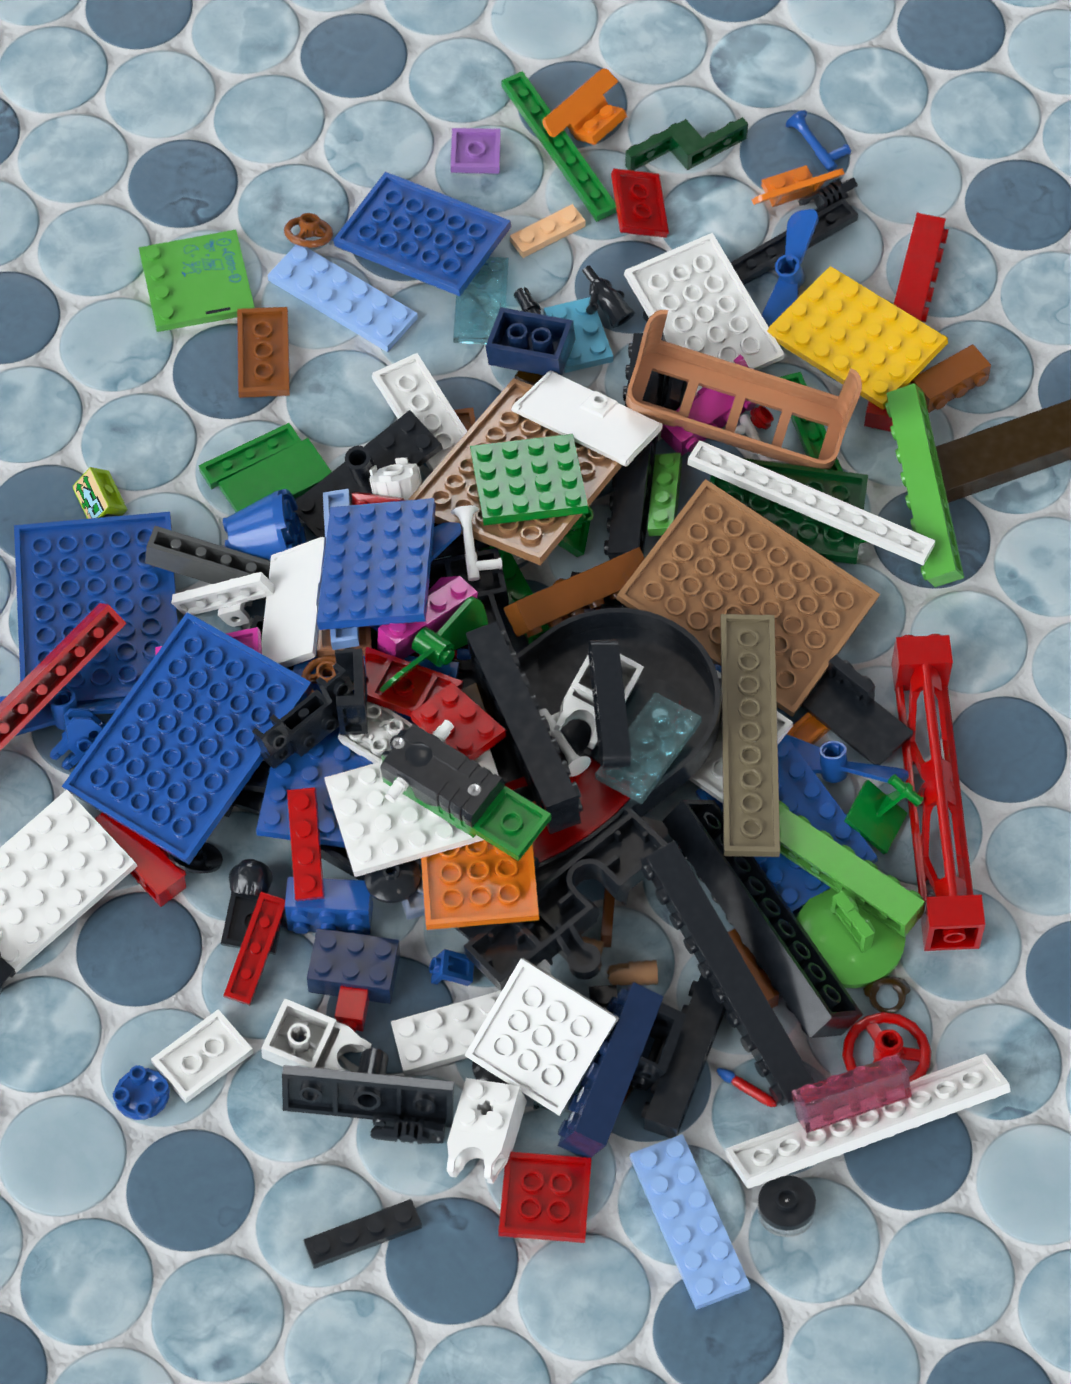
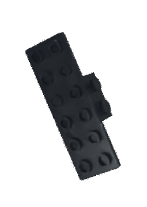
[801,655,913,765]

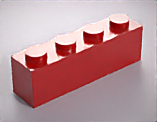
[94,813,187,907]

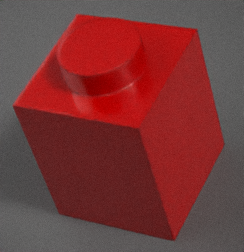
[335,986,369,1032]

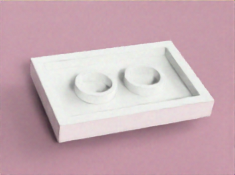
[151,1009,253,1103]

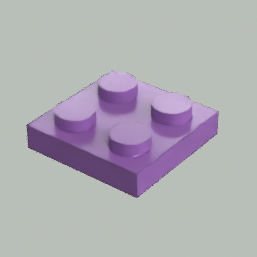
[450,128,501,174]

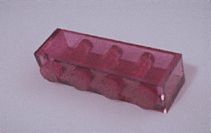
[791,1054,912,1133]

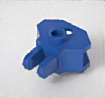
[50,708,106,770]

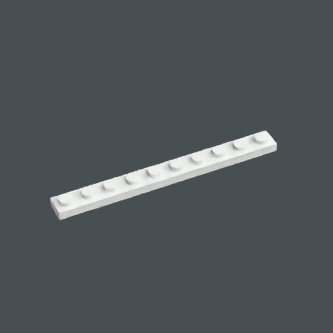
[687,440,935,566]

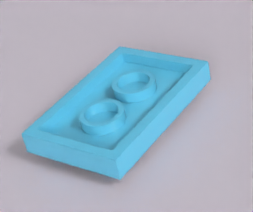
[544,297,613,373]

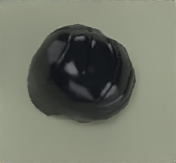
[229,859,273,896]

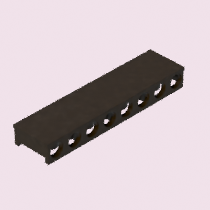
[936,399,1071,503]

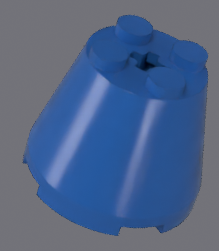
[223,489,307,561]

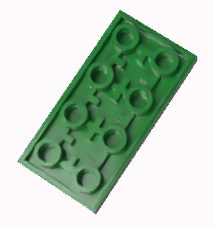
[218,438,332,512]

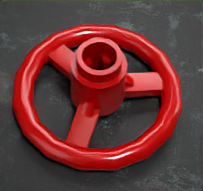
[842,1012,932,1093]

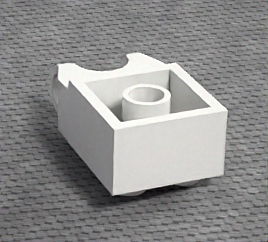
[554,654,644,749]
[261,998,372,1071]
[447,1078,527,1184]

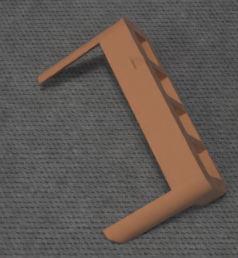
[626,310,862,469]

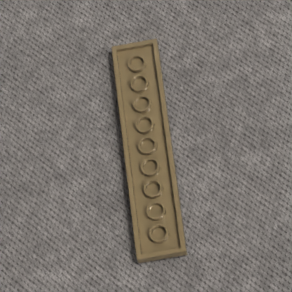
[720,614,780,857]

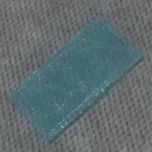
[453,257,509,344]
[595,692,702,804]

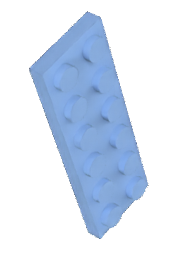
[268,245,418,352]
[630,1134,750,1310]

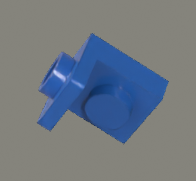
[429,949,474,986]

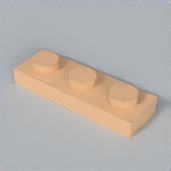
[510,204,586,258]

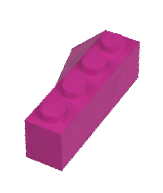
[661,354,757,456]
[377,576,478,659]

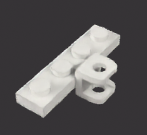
[171,572,275,627]

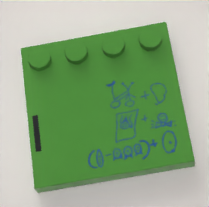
[139,229,255,332]

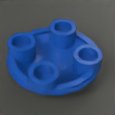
[113,1065,170,1120]

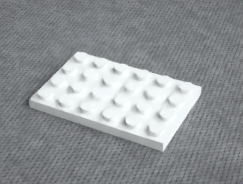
[624,233,785,395]
[324,749,499,877]
[0,790,137,973]

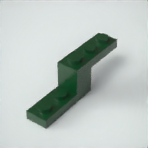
[625,117,748,171]

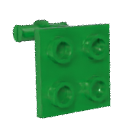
[844,774,924,855]

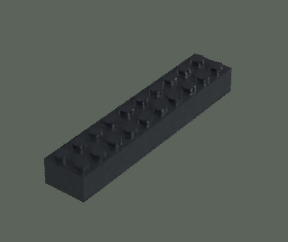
[662,800,863,1038]

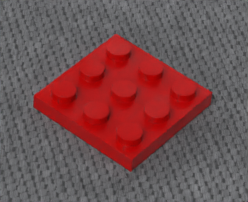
[499,1152,592,1243]

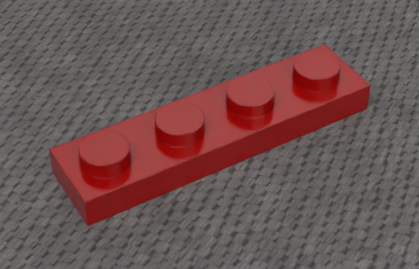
[287,787,325,901]
[223,892,285,1006]

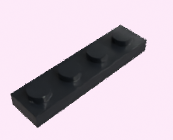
[303,1199,422,1269]

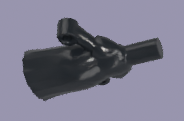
[582,265,635,328]

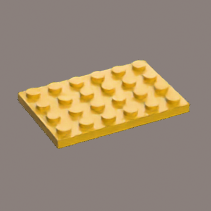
[767,266,948,410]

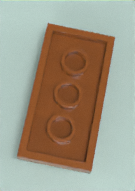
[237,307,290,398]

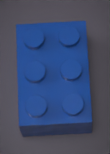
[285,877,373,935]

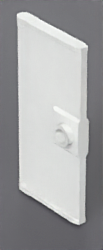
[512,371,663,467]
[261,537,326,668]

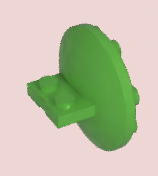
[797,888,906,988]

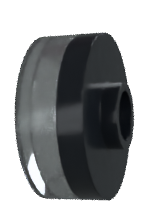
[758,1175,816,1237]

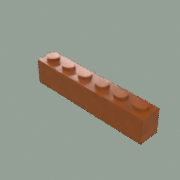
[503,547,645,638]

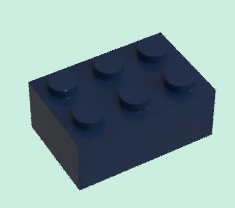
[485,307,576,376]
[307,928,400,1004]

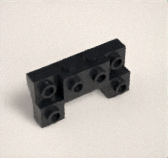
[252,663,354,769]

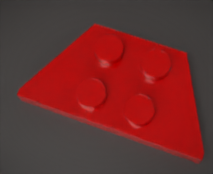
[365,647,463,717]

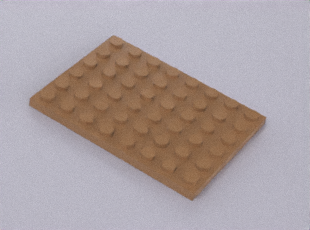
[408,378,622,566]
[616,479,880,717]

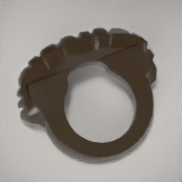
[863,976,911,1013]

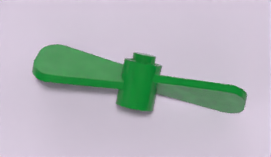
[379,597,488,693]

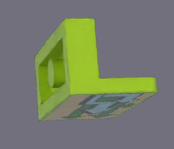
[73,467,128,519]

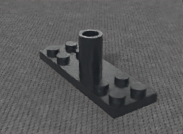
[294,410,443,538]
[282,1048,454,1127]

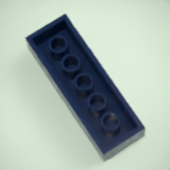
[557,982,663,1158]

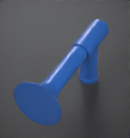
[786,110,851,172]

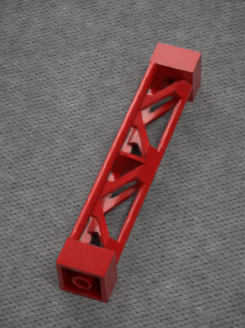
[891,634,985,951]

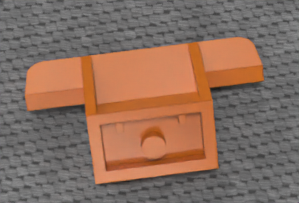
[543,68,627,145]
[751,165,845,207]

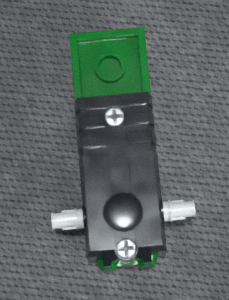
[380,720,551,861]

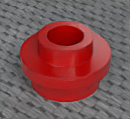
[750,405,774,430]

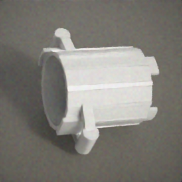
[369,458,422,500]

